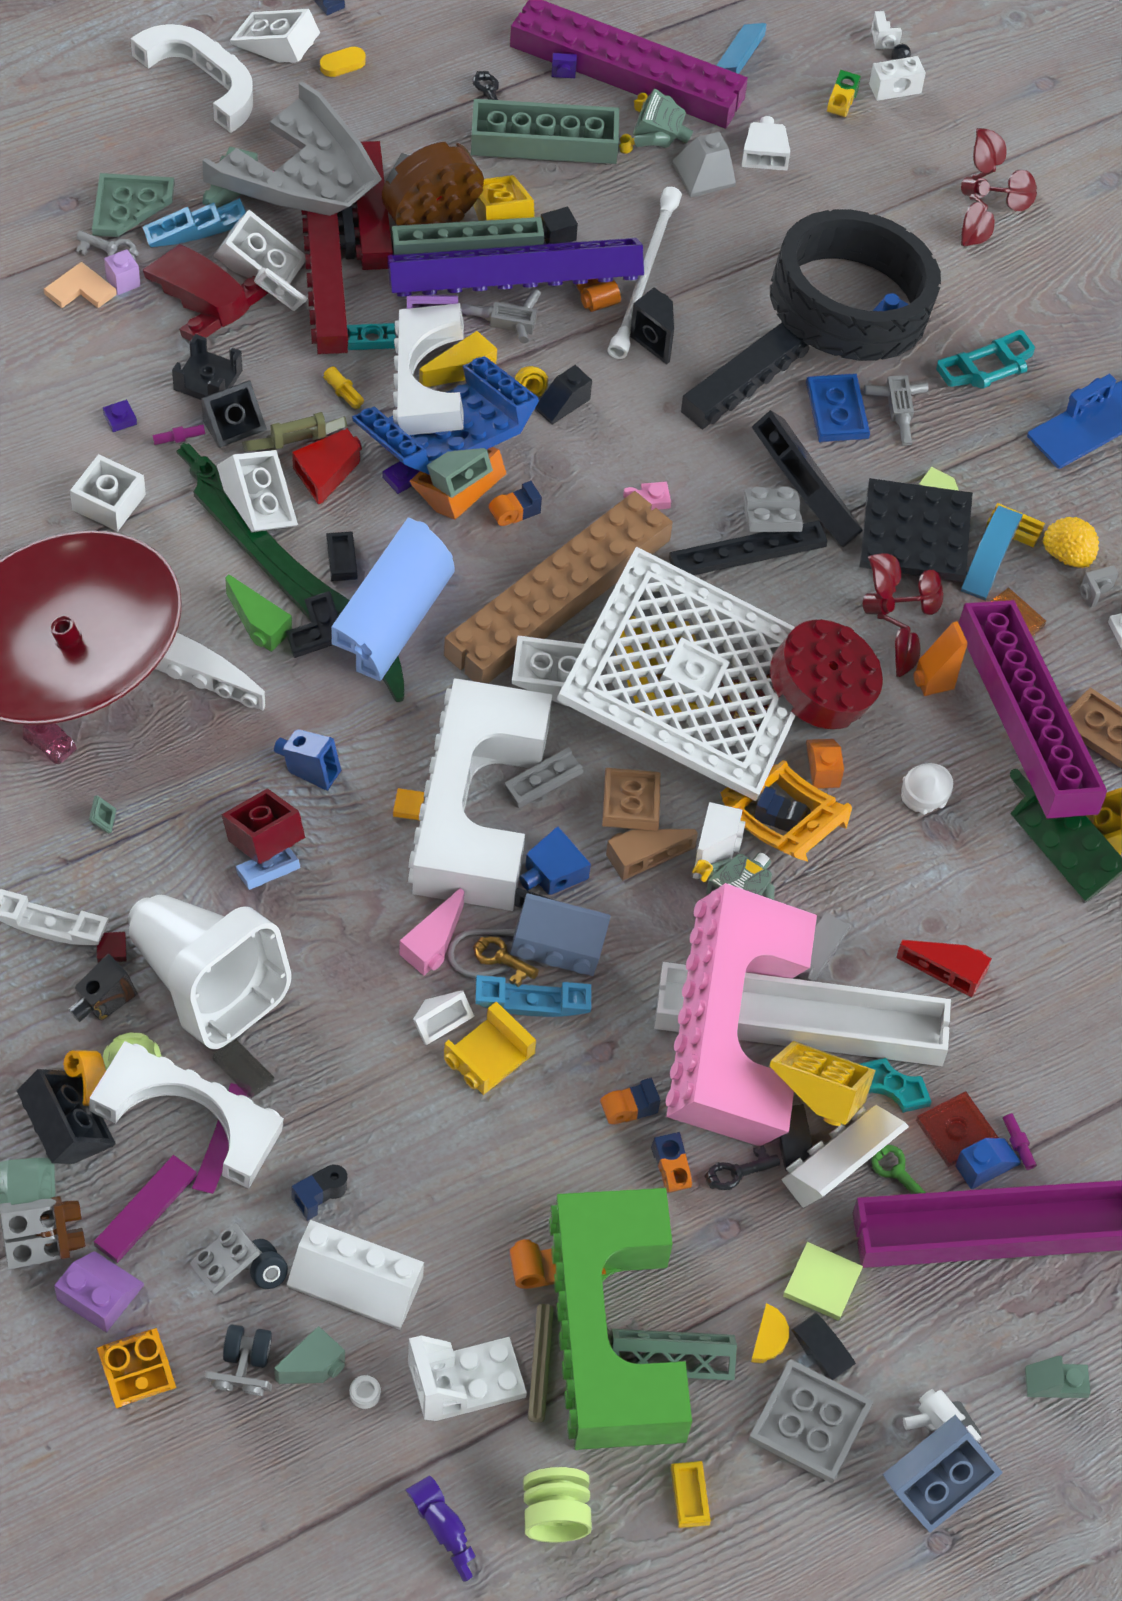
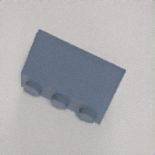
[510,893,611,976]
[883,1415,1003,1533]

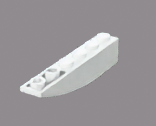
[155,632,265,711]

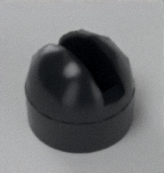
[891,43,911,60]

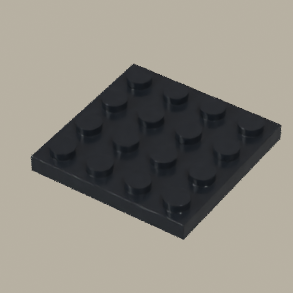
[859,478,973,582]

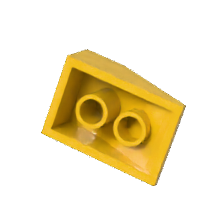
[473,175,534,221]

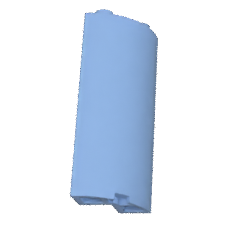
[331,517,455,681]

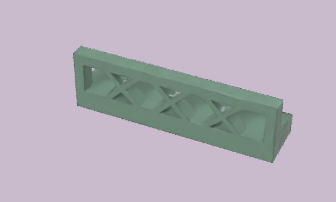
[612,1329,737,1380]

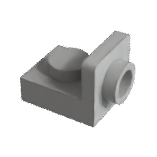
[1080,565,1119,607]

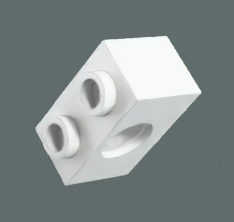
[869,56,926,101]

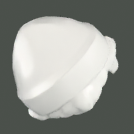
[901,763,953,815]

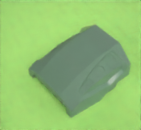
[0,1158,56,1205]

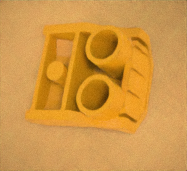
[96,1328,176,1408]

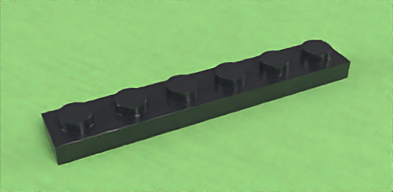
[669,520,828,576]

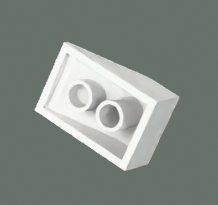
[230,9,320,63]
[213,210,305,285]
[217,450,298,532]
[512,636,585,706]

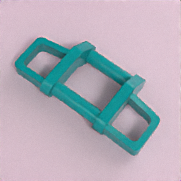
[936,330,1035,389]

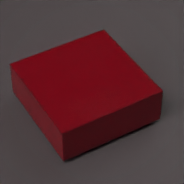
[97,931,127,963]

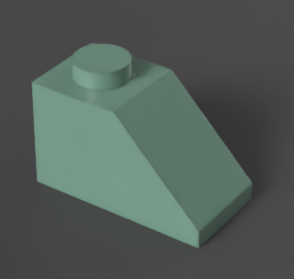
[427,448,493,498]
[274,1326,345,1384]

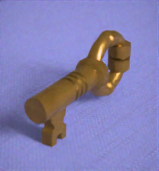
[473,936,539,987]

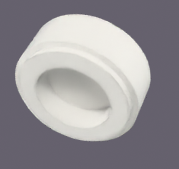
[349,1375,381,1409]

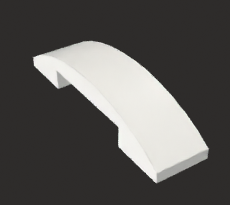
[0,889,109,945]

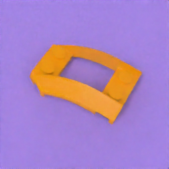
[720,760,852,862]

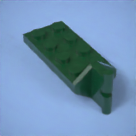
[1010,769,1122,903]

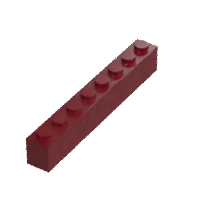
[301,210,348,355]

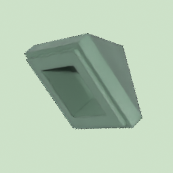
[89,795,116,834]

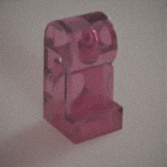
[23,723,77,765]

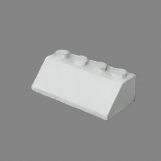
[781,1105,909,1208]
[287,1220,424,1330]

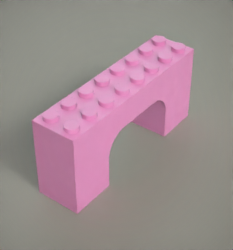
[666,883,817,1147]

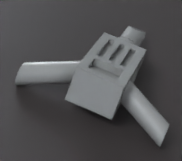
[461,289,541,343]
[864,375,928,446]

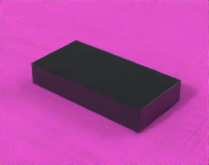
[326,531,358,581]

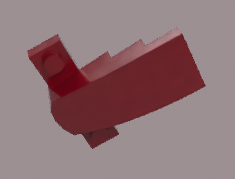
[143,244,268,341]

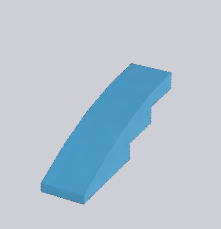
[142,198,246,248]

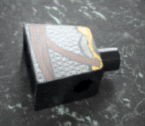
[68,954,138,1022]

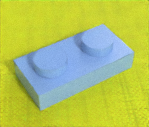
[236,848,300,890]

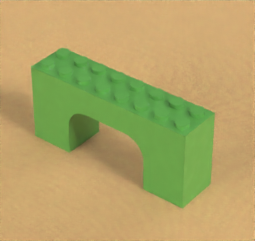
[549,1188,692,1450]

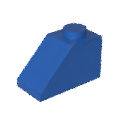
[955,1138,1021,1190]

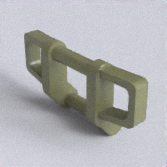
[242,412,348,452]

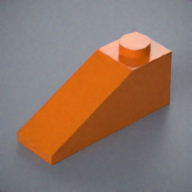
[914,621,967,696]

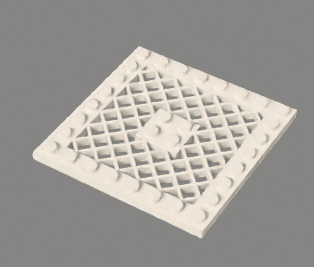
[556,547,795,801]

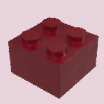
[221,788,306,864]

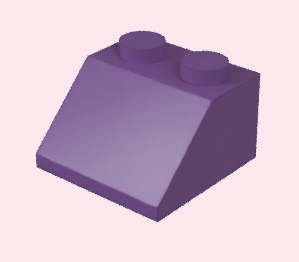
[54,1251,144,1333]

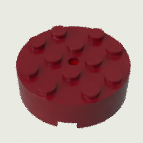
[770,619,883,729]

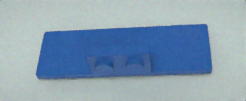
[1027,374,1122,469]

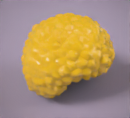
[1043,517,1099,568]

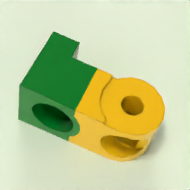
[827,70,861,117]

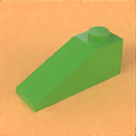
[225,574,292,652]

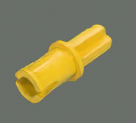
[323,366,364,409]

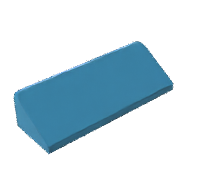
[716,23,767,74]

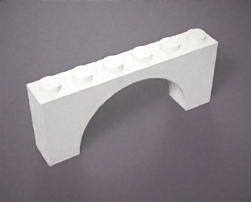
[393,303,464,435]
[89,1041,284,1189]

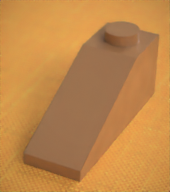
[606,829,698,881]

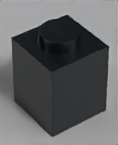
[540,206,578,244]

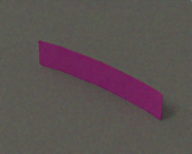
[192,1083,251,1194]

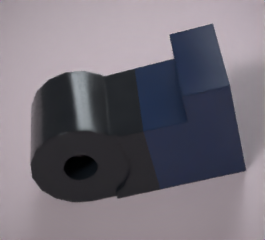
[754,786,811,832]
[291,1164,348,1221]

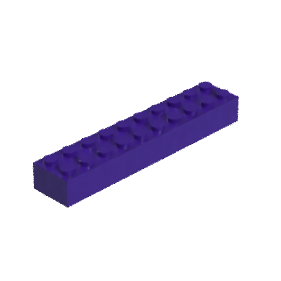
[387,238,644,297]

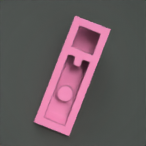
[399,888,464,976]

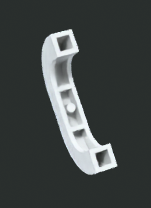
[131,24,253,133]

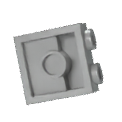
[743,487,803,532]

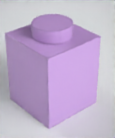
[104,249,140,295]

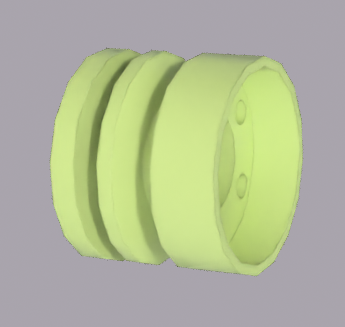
[523,1467,592,1542]

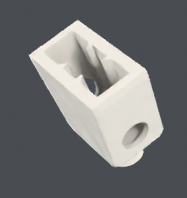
[742,116,790,171]

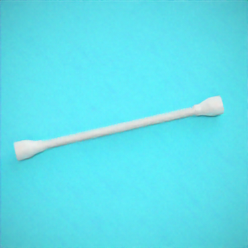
[608,187,682,359]

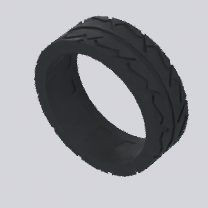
[770,209,941,361]

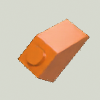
[806,739,844,789]

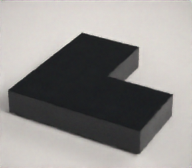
[286,591,339,658]

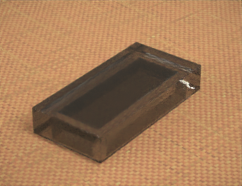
[213,1039,274,1098]

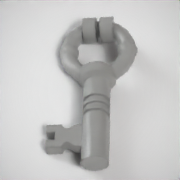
[76,230,139,260]

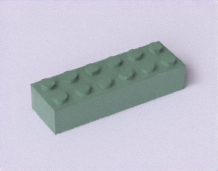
[471,99,619,164]

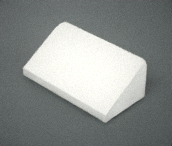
[254,268,308,311]

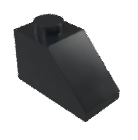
[535,365,592,425]

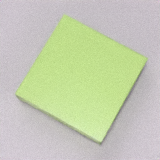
[783,1242,863,1321]

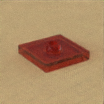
[916,1091,999,1167]

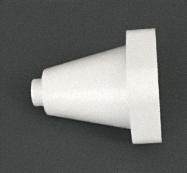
[128,895,291,1049]

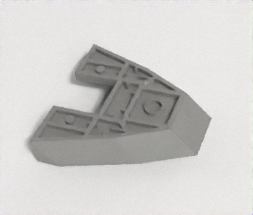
[202,82,382,216]

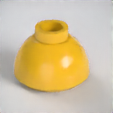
[514,366,548,398]

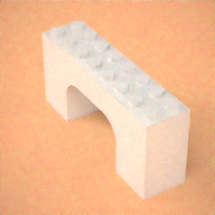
[408,678,552,911]

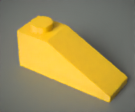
[419,331,497,387]

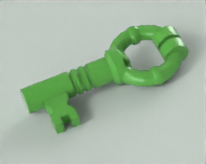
[871,1145,926,1194]

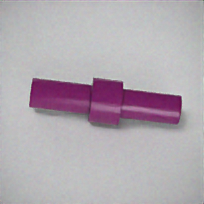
[152,424,206,445]
[1002,1113,1037,1170]

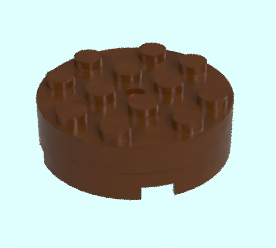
[382,141,484,226]

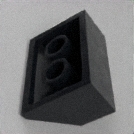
[16,1069,116,1164]

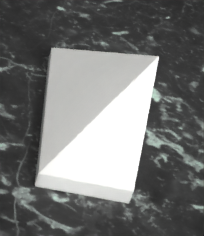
[413,991,474,1045]

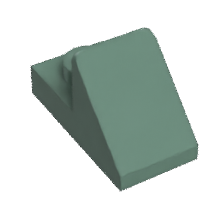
[1025,1356,1091,1398]

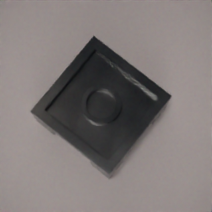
[172,334,243,400]

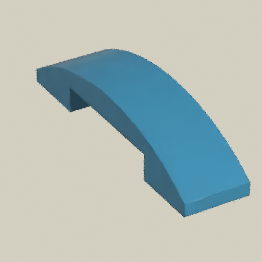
[961,505,1023,601]
[475,975,591,1017]

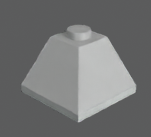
[672,132,736,198]

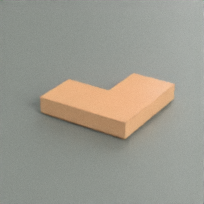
[44,262,117,308]

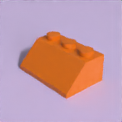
[410,447,506,520]

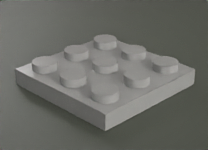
[748,1359,874,1484]

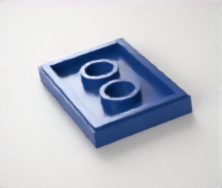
[806,374,870,442]

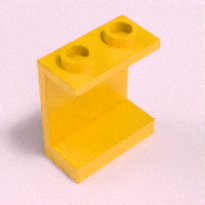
[444,1002,536,1095]

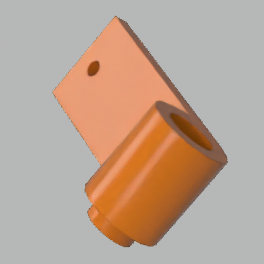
[576,279,621,312]
[509,1239,606,1289]

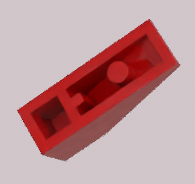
[896,940,992,998]

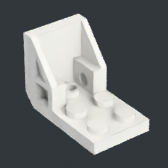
[408,1336,527,1421]

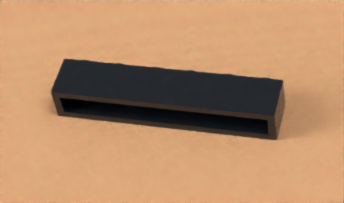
[681,322,810,430]

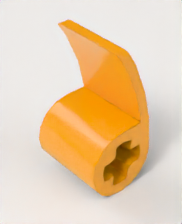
[63,1050,106,1106]

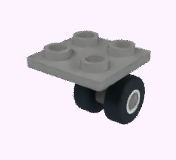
[190,1223,288,1294]
[205,1324,272,1396]

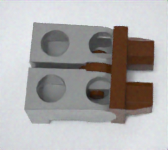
[0,1196,86,1270]

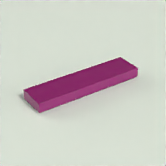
[94,1155,197,1263]

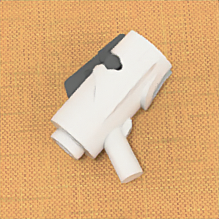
[903,1389,982,1443]

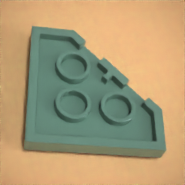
[92,173,175,237]

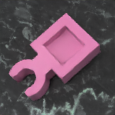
[623,482,671,510]

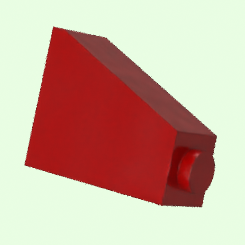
[292,428,362,504]

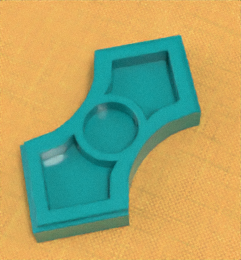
[860,1058,932,1113]

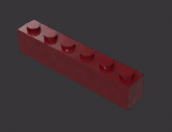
[352,141,392,270]

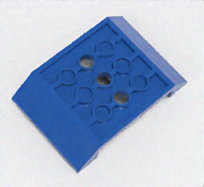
[352,356,539,475]

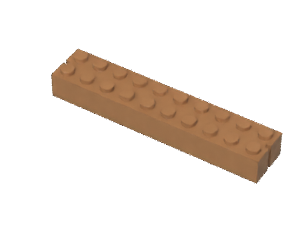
[444,491,673,684]

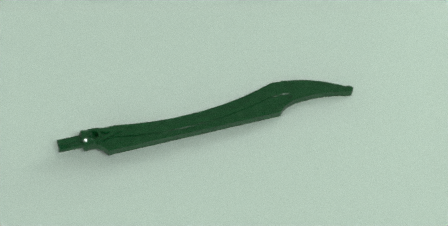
[176,442,404,702]

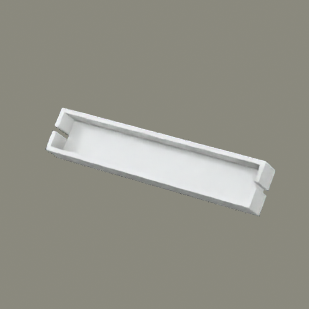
[654,962,951,1066]

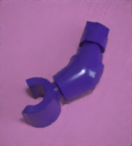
[405,1475,476,1582]

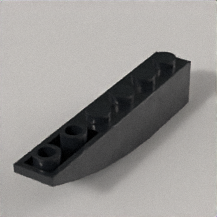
[752,410,863,547]

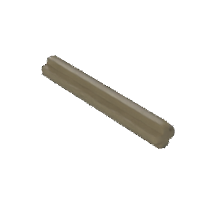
[528,1304,554,1423]

